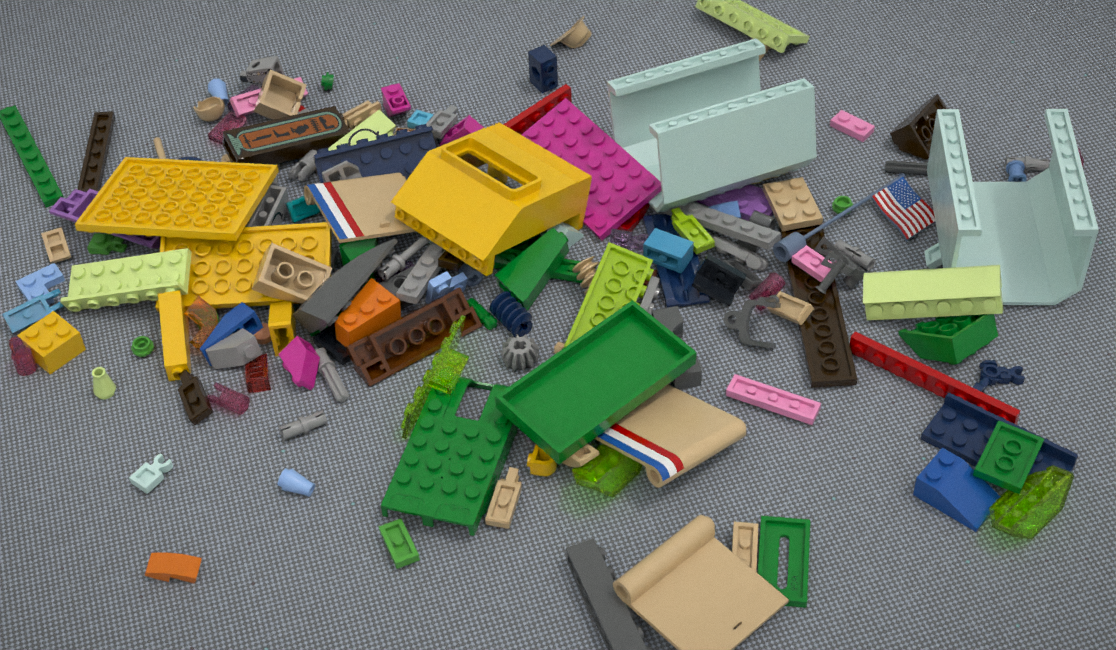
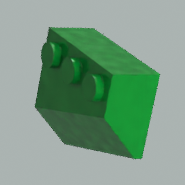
[898,314,998,365]

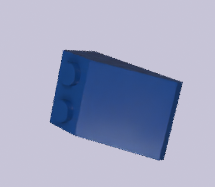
[913,448,1002,532]

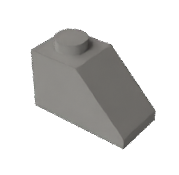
[205,328,262,369]

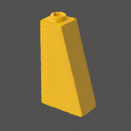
[158,290,191,381]

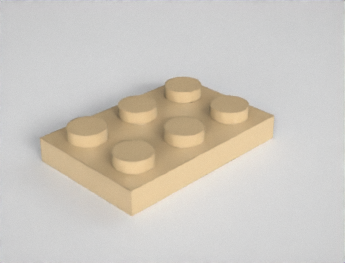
[763,177,823,232]

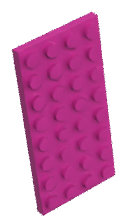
[522,98,662,241]

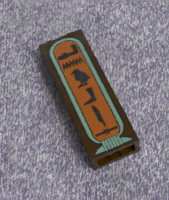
[223,106,351,165]

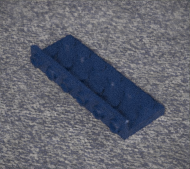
[313,124,436,183]
[921,393,1078,504]

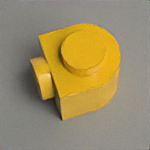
[527,444,557,476]

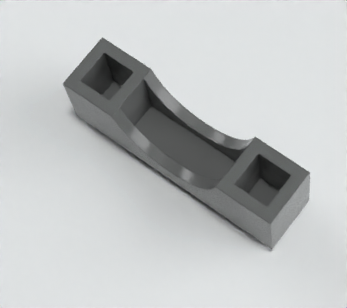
[652,306,702,390]

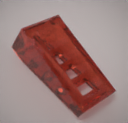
[245,354,271,393]

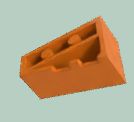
[335,278,401,347]

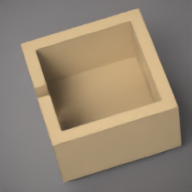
[253,69,307,120]

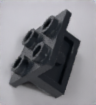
[692,254,747,306]

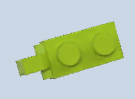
[671,207,715,255]

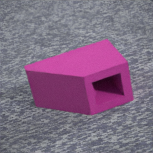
[381,83,411,117]
[279,336,320,390]

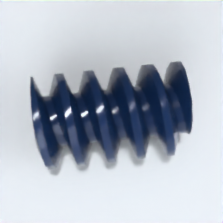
[489,291,533,337]

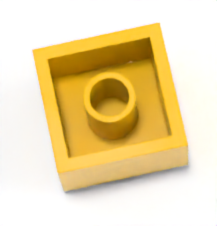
[17,311,86,374]

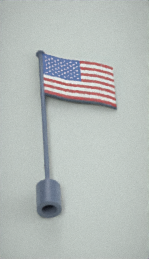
[773,173,935,262]

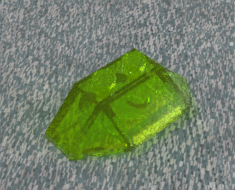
[572,444,642,498]
[989,465,1074,539]

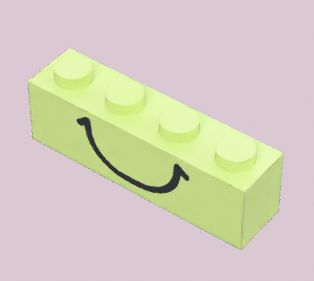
[328,110,396,151]

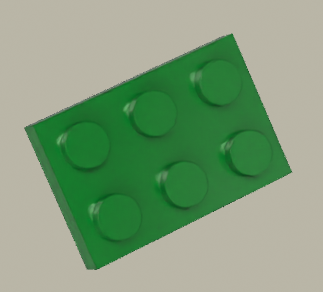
[973,420,1044,494]

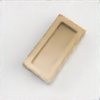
[767,291,814,325]

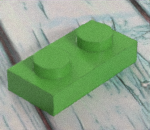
[379,518,420,569]

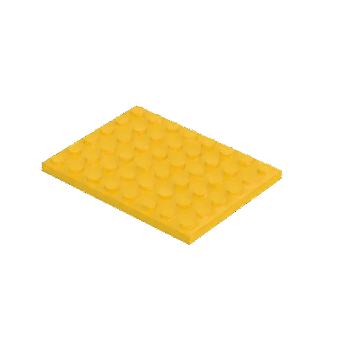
[75,157,279,241]

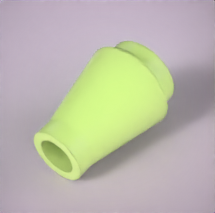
[92,367,116,399]

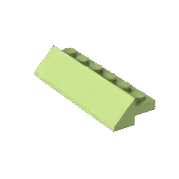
[863,265,1003,320]

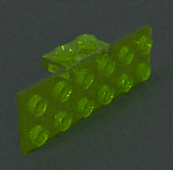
[401,315,469,439]

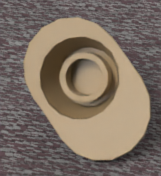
[550,16,591,48]

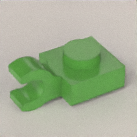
[87,233,127,255]

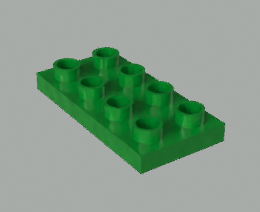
[495,300,697,464]

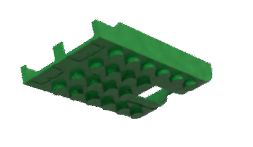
[381,373,518,536]

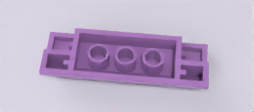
[49,189,161,249]

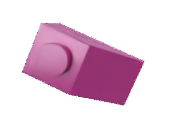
[439,115,484,146]

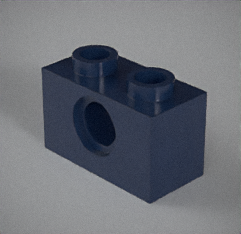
[528,45,558,94]

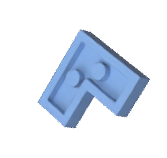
[15,263,65,305]
[425,271,468,304]

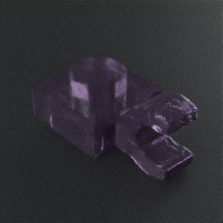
[610,229,648,251]

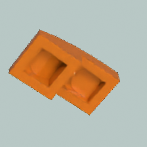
[144,552,202,584]

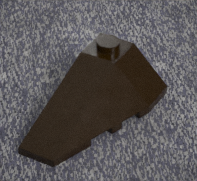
[890,94,947,160]

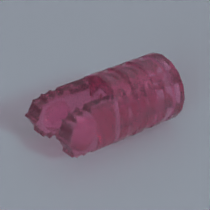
[749,273,785,311]
[9,336,37,376]
[207,382,250,415]

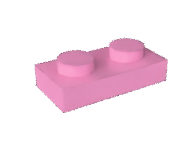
[830,110,875,142]
[792,245,832,282]

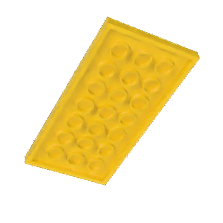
[155,222,332,312]

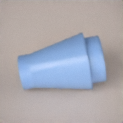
[208,78,229,106]
[278,468,315,497]

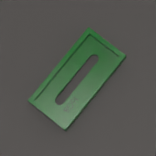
[758,515,810,608]

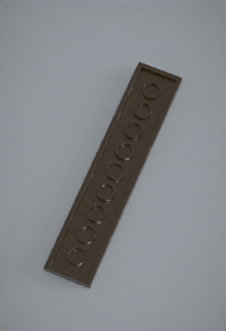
[779,224,857,388]

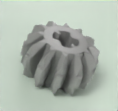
[501,334,539,372]

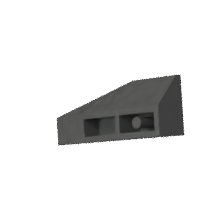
[292,239,398,334]

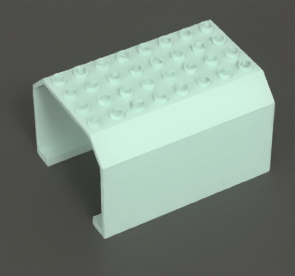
[607,38,817,213]
[927,109,1099,305]

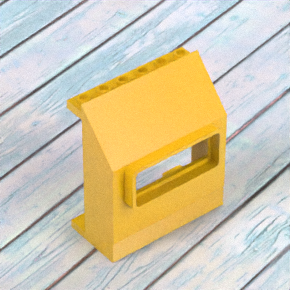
[391,122,592,276]

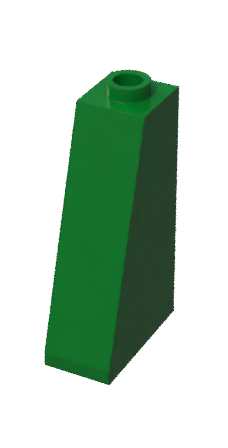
[495,228,569,311]

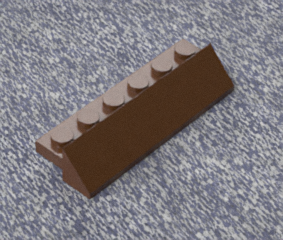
[345,288,482,386]

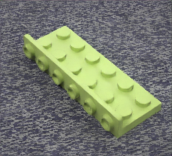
[696,0,810,53]
[60,248,192,312]

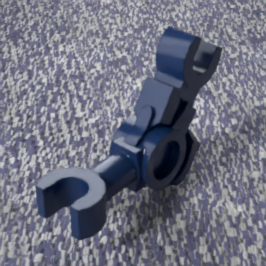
[973,360,1025,393]

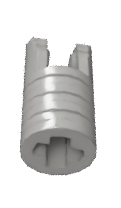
[288,150,317,182]

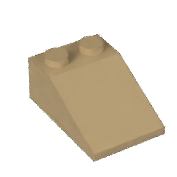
[252,243,332,304]

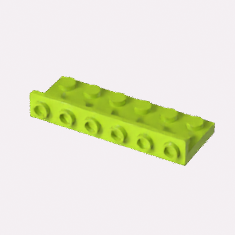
[563,242,654,348]

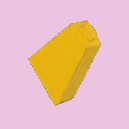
[268,301,296,356]

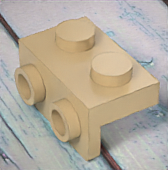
[343,100,382,131]

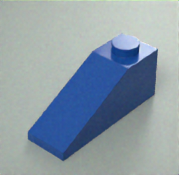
[200,302,263,366]

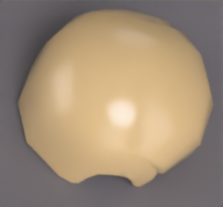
[193,96,225,122]

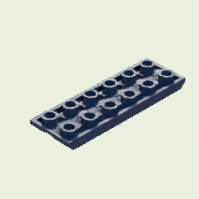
[642,214,710,308]

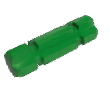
[467,298,498,330]

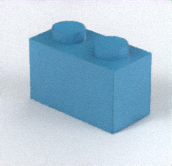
[643,228,694,273]

